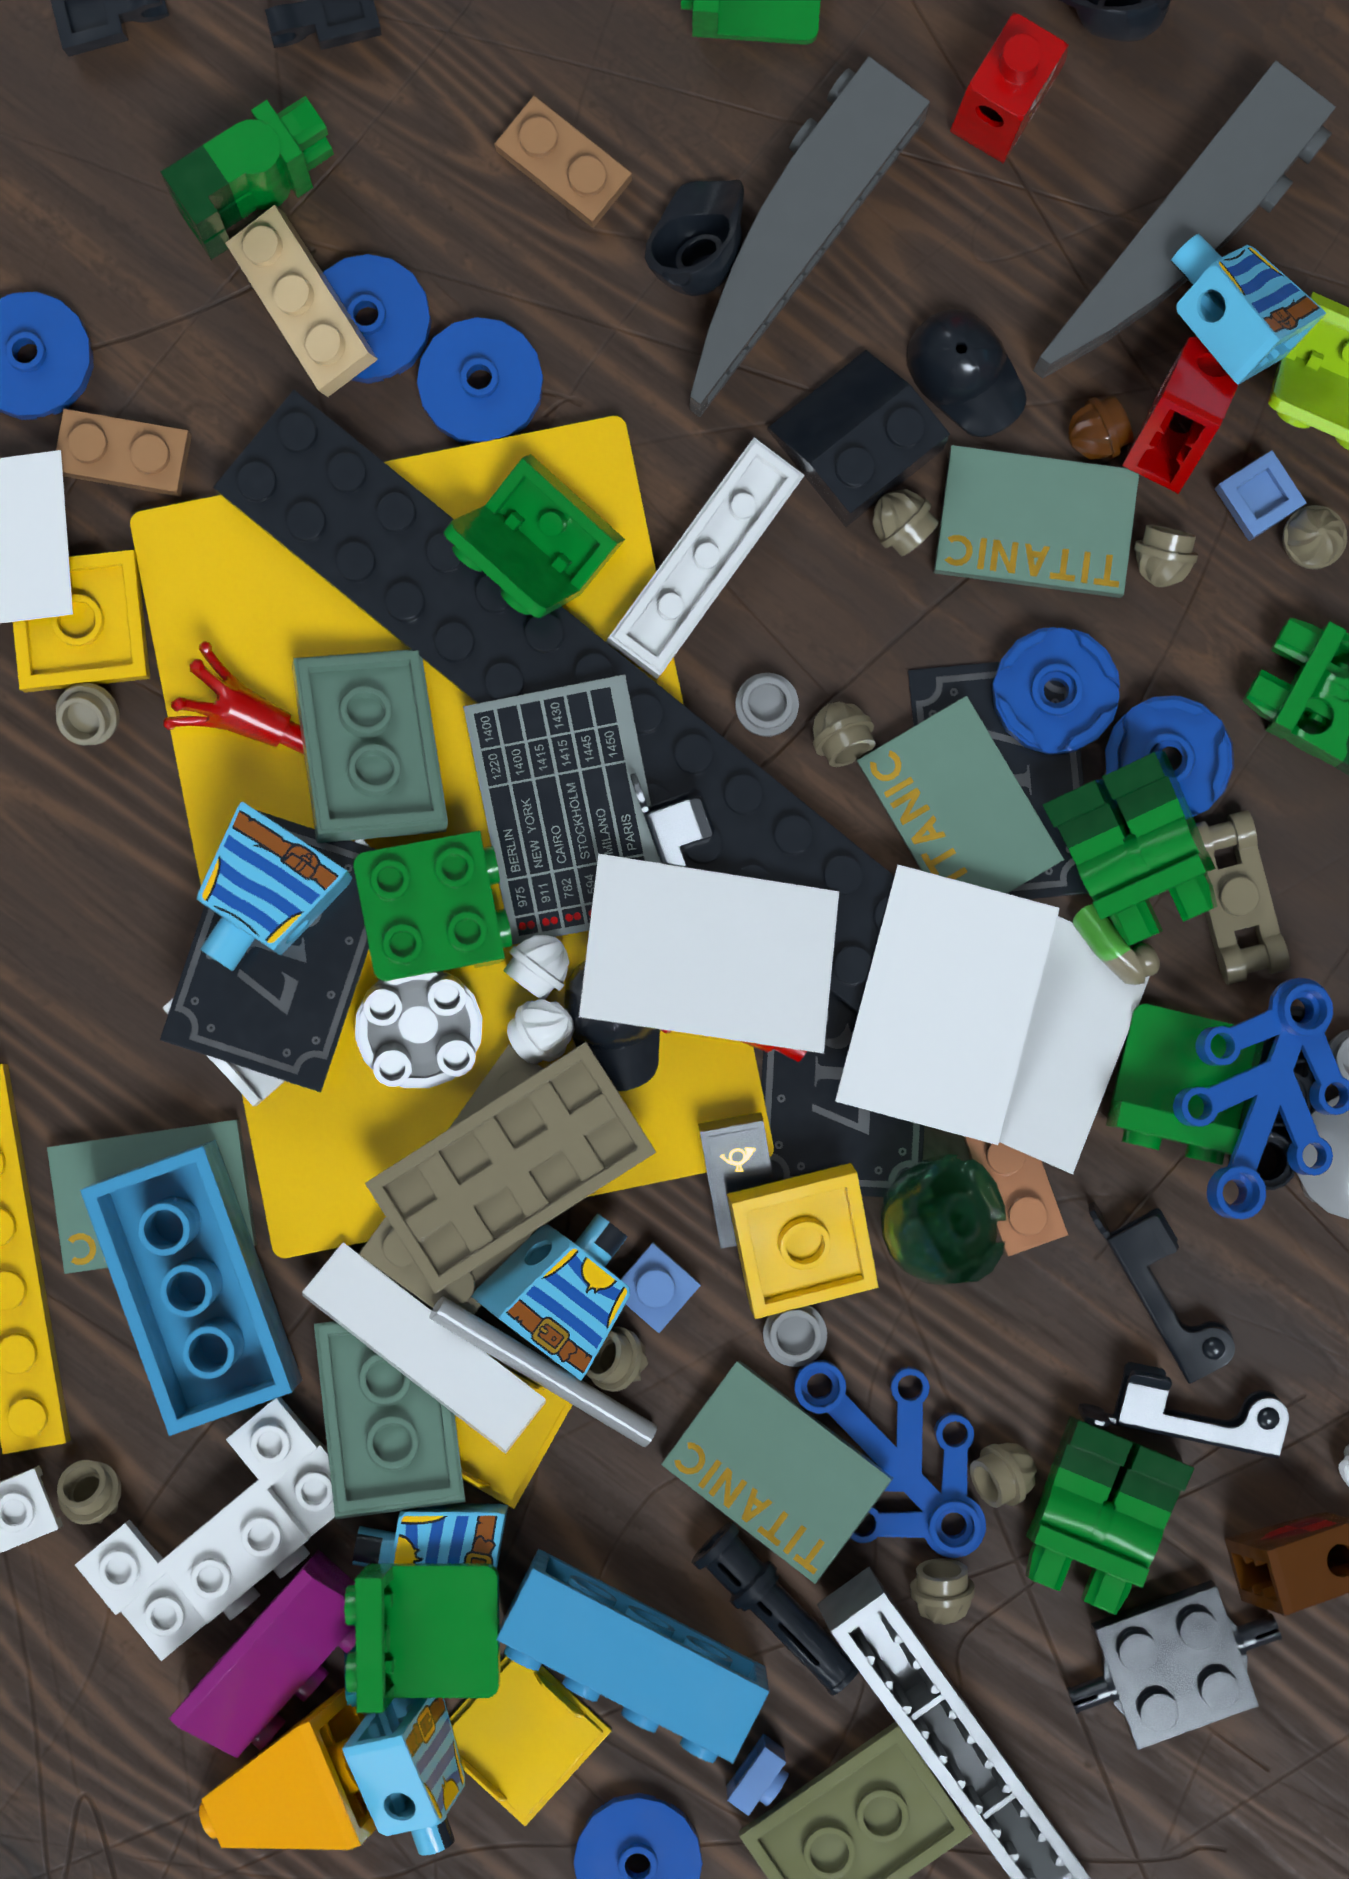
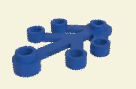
[1173,978,1349,1219]
[794,1360,986,1558]

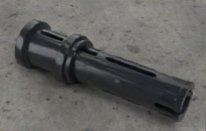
[691,1522,859,1696]

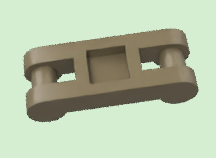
[1196,810,1290,985]

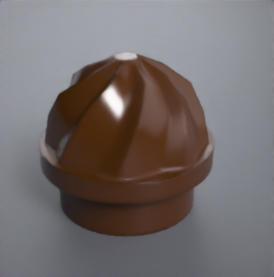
[1069,396,1133,460]

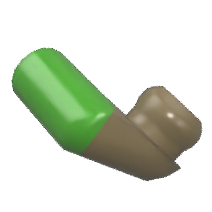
[1073,904,1160,985]

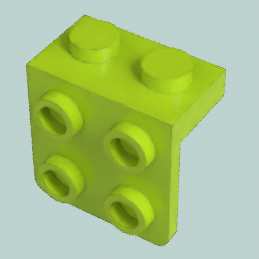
[1268,292,1349,450]

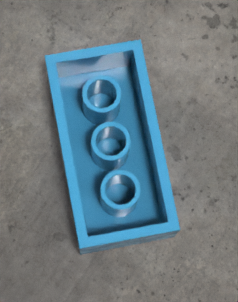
[80,1139,302,1436]
[496,1549,769,1763]

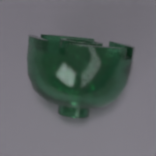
[880,1154,1006,1285]

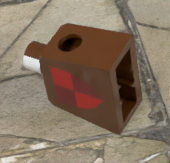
[1225,1512,1349,1616]

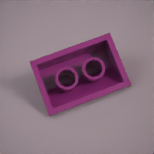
[169,1549,356,1758]

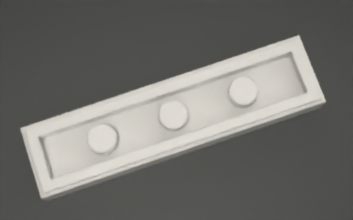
[605,438,805,679]
[302,1242,546,1454]

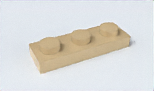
[225,205,378,397]

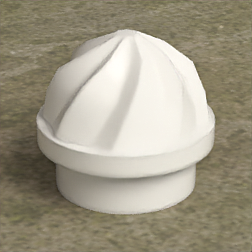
[503,935,569,999]
[507,999,575,1064]

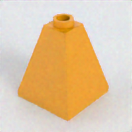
[199,1687,377,1850]

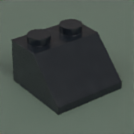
[767,350,950,527]

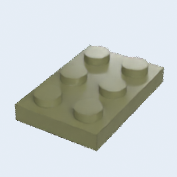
[739,1721,973,1879]

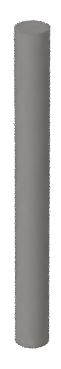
[429,1296,657,1447]

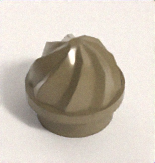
[872,489,938,556]
[1282,505,1347,569]
[1134,525,1198,588]
[813,701,876,767]
[586,1327,649,1392]
[970,1443,1037,1508]
[57,1460,121,1524]
[910,1558,975,1625]

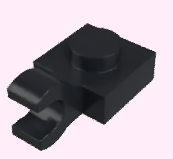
[51,0,170,57]
[265,0,381,50]

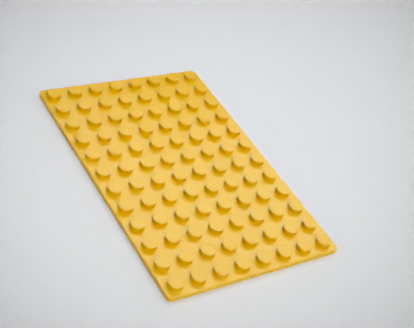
[130,416,774,1258]

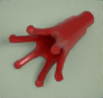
[163,641,304,755]

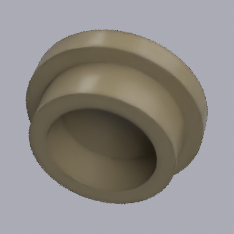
[56,683,120,745]

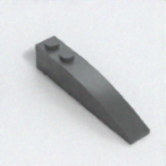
[690,56,930,417]
[1033,60,1336,379]
[817,1567,1092,1879]

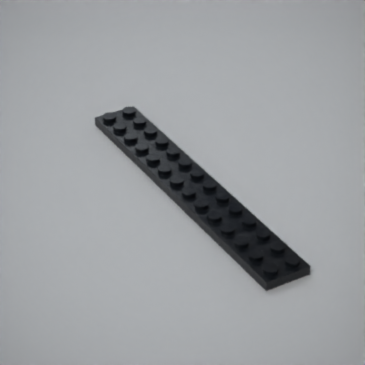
[213,390,895,1013]

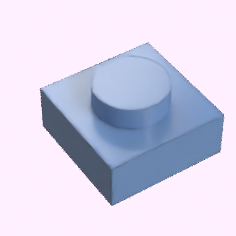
[1215,450,1307,541]
[620,1242,701,1333]
[726,1733,788,1816]

